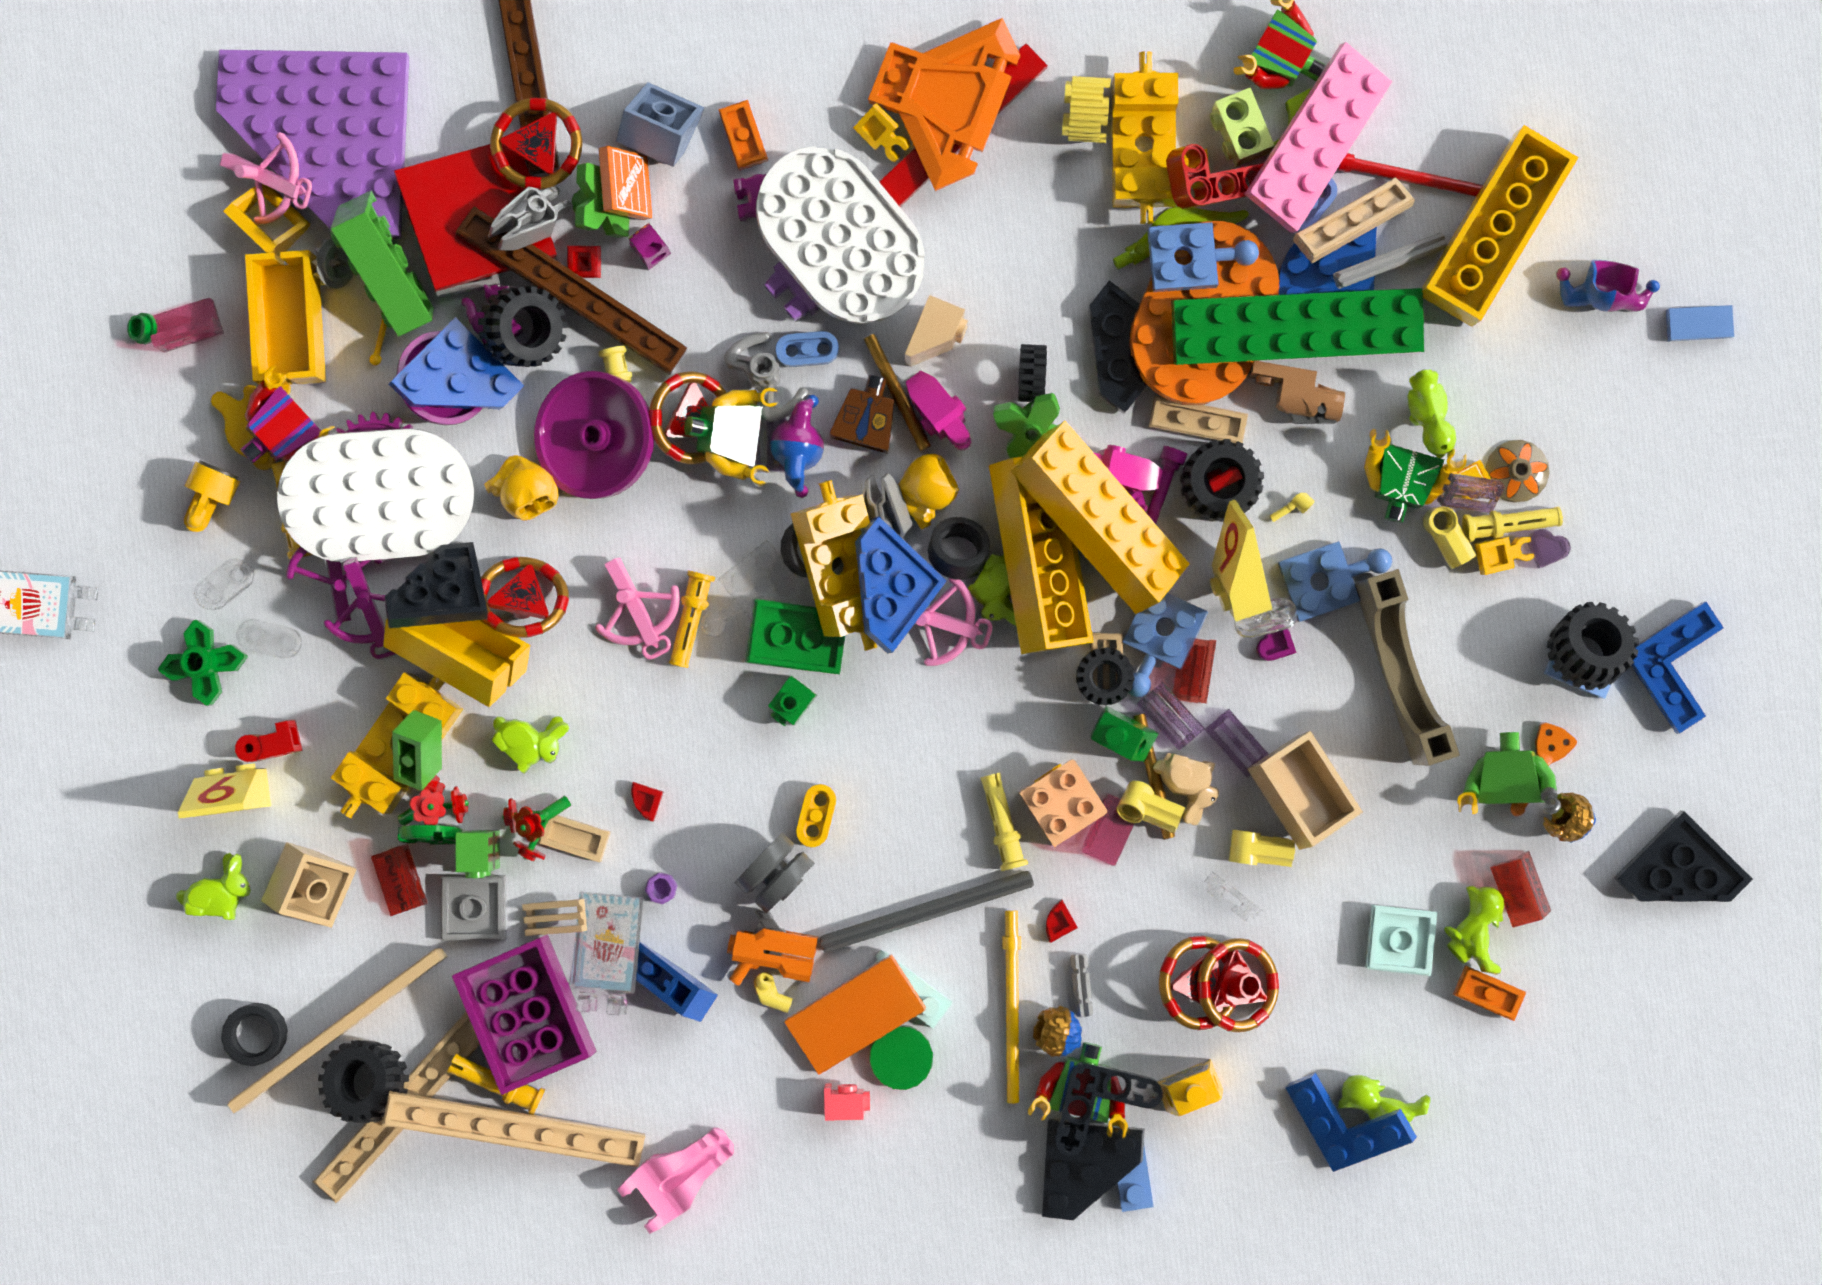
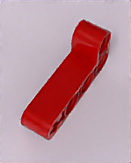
[1166,144,1264,209]

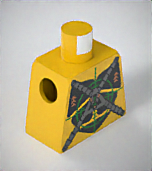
[1157,1059,1223,1117]

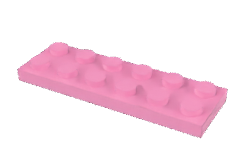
[1245,42,1392,233]

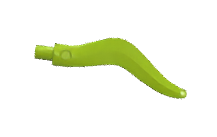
[1113,207,1249,270]

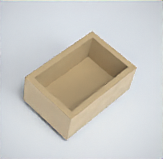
[1247,731,1363,850]

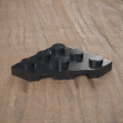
[1089,280,1147,414]
[385,542,488,628]
[1614,810,1753,902]
[1042,1118,1145,1220]

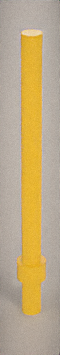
[1002,910,1021,1104]

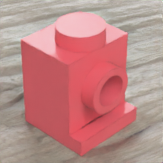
[824,1083,870,1121]

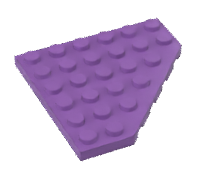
[216,49,410,239]

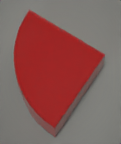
[1207,466,1243,492]
[631,782,664,822]
[1046,899,1078,943]

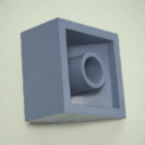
[616,82,705,167]

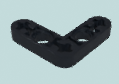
[1055,1061,1163,1156]

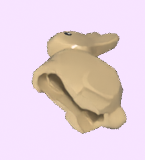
[1153,753,1219,825]

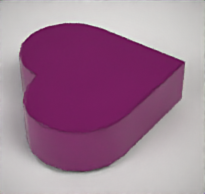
[1256,621,1297,661]

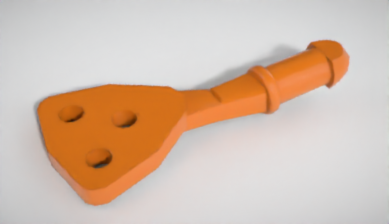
[1510,722,1577,817]

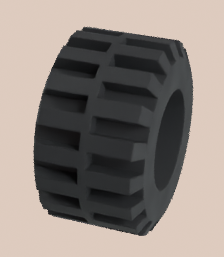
[478,286,567,367]
[1180,439,1264,522]
[1547,602,1639,690]
[318,1040,409,1123]

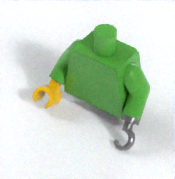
[1457,732,1561,814]

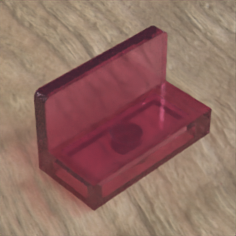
[151,298,224,353]
[1080,793,1135,866]

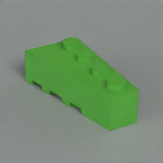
[330,190,434,337]

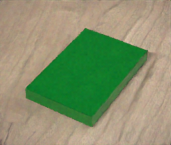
[745,599,846,675]

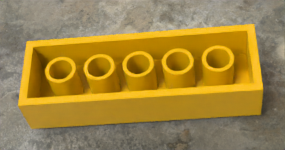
[1422,125,1579,327]
[1010,420,1190,614]
[989,457,1094,654]

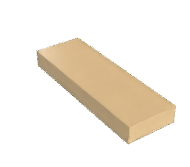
[1148,396,1248,443]

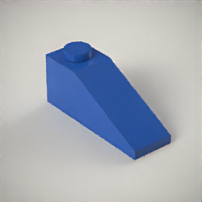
[635,940,718,1022]

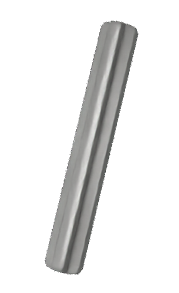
[1333,233,1447,289]

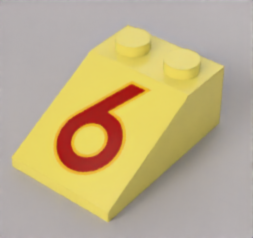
[1210,500,1272,622]
[178,764,271,819]

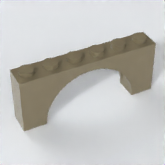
[1354,569,1460,766]

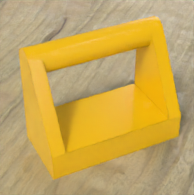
[223,184,311,257]

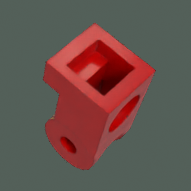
[235,720,303,762]

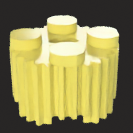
[1062,76,1111,143]

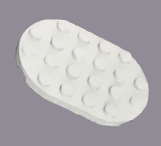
[756,146,925,324]
[277,429,474,562]

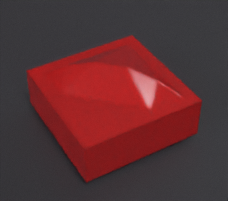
[567,245,601,278]

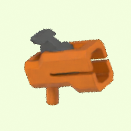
[727,909,818,986]

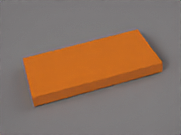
[784,954,926,1075]

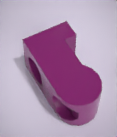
[628,223,671,270]

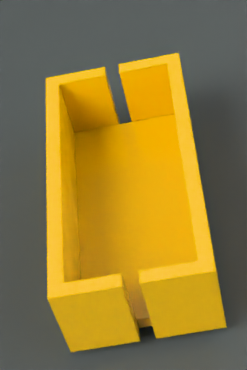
[245,250,326,385]
[383,619,531,707]

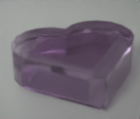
[1528,529,1571,569]

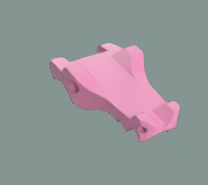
[617,1127,734,1234]

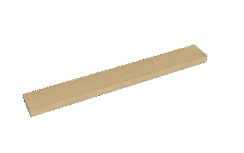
[227,948,448,1113]
[313,1012,480,1203]
[382,1091,645,1167]

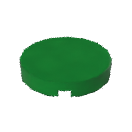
[397,825,463,845]
[870,1025,933,1090]

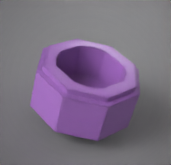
[645,872,678,904]

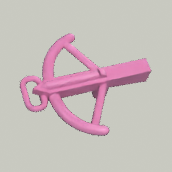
[220,132,312,224]
[595,558,680,660]
[916,578,993,666]

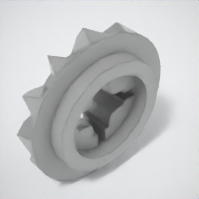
[312,238,354,289]

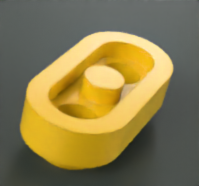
[796,784,837,847]

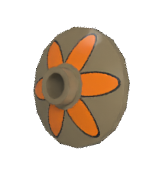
[1486,440,1550,503]

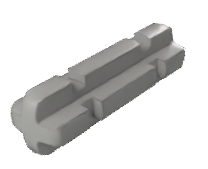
[1070,954,1093,1017]

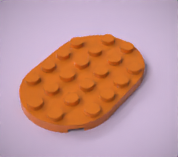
[1130,221,1279,405]

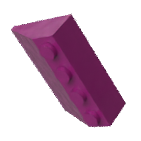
[452,934,597,1095]

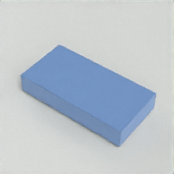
[1666,305,1734,342]

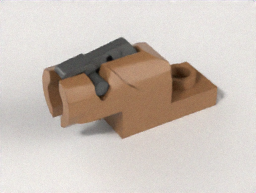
[1248,361,1345,424]

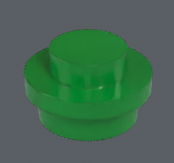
[127,313,157,345]

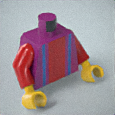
[240,365,335,463]

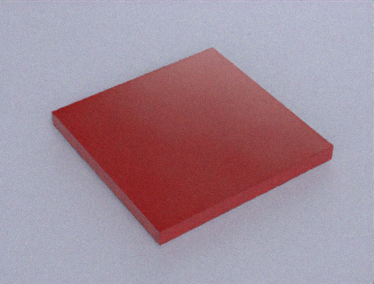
[394,144,557,292]

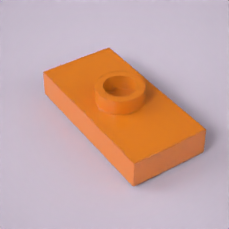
[718,100,768,171]
[1453,965,1526,1021]

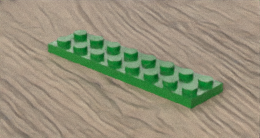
[1171,288,1425,365]

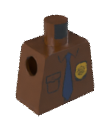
[829,375,894,454]

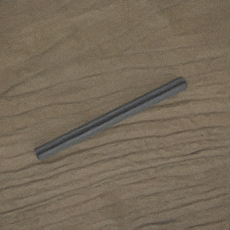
[820,871,1034,952]

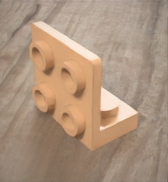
[1018,759,1107,847]

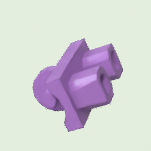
[764,262,819,321]

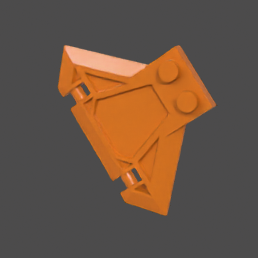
[868,18,1020,191]

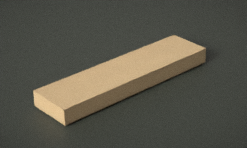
[1293,177,1415,264]

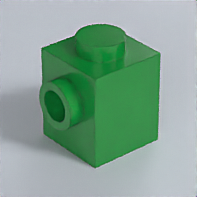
[768,676,818,726]

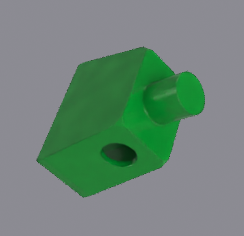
[1091,705,1159,762]

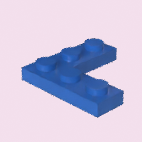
[1631,601,1724,734]
[1285,1072,1417,1172]

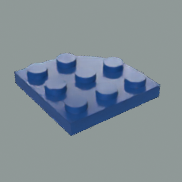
[1279,227,1377,295]

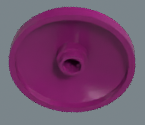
[534,371,654,499]

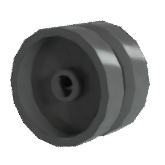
[734,832,815,914]

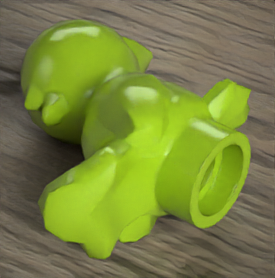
[1407,369,1457,458]
[1444,886,1504,975]
[1338,1075,1431,1131]

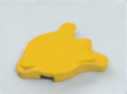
[211,385,291,471]

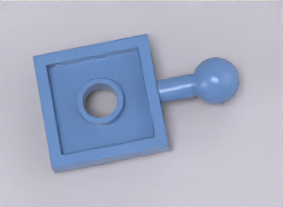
[1147,222,1259,292]
[1278,541,1392,622]
[1123,593,1208,697]

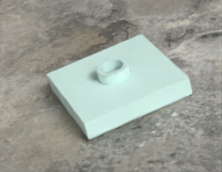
[1365,904,1437,976]

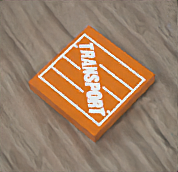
[599,146,652,220]

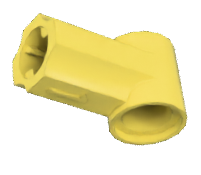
[1423,506,1476,569]
[1116,781,1185,833]
[1229,829,1295,867]

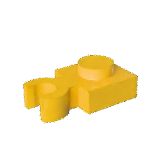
[853,103,911,162]
[1474,537,1534,575]

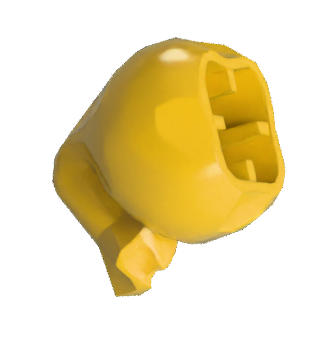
[898,454,959,530]
[484,455,559,521]

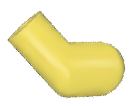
[754,972,793,1013]

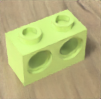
[1210,87,1275,167]

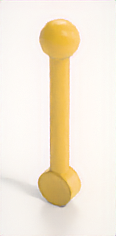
[369,319,387,366]

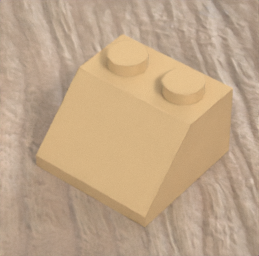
[905,295,968,367]
[261,842,357,928]

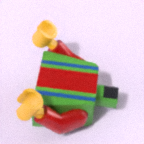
[1233,0,1326,89]
[1028,1042,1128,1138]

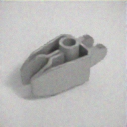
[488,185,573,251]
[862,473,913,541]

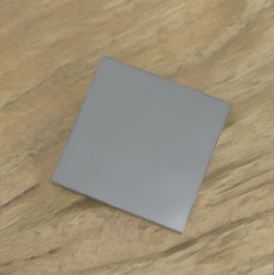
[441,876,506,941]

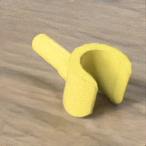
[1269,492,1314,522]

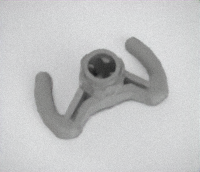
[724,332,809,422]

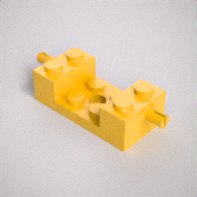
[1112,51,1178,224]
[790,480,877,651]
[331,672,463,818]

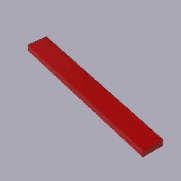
[879,43,1048,207]

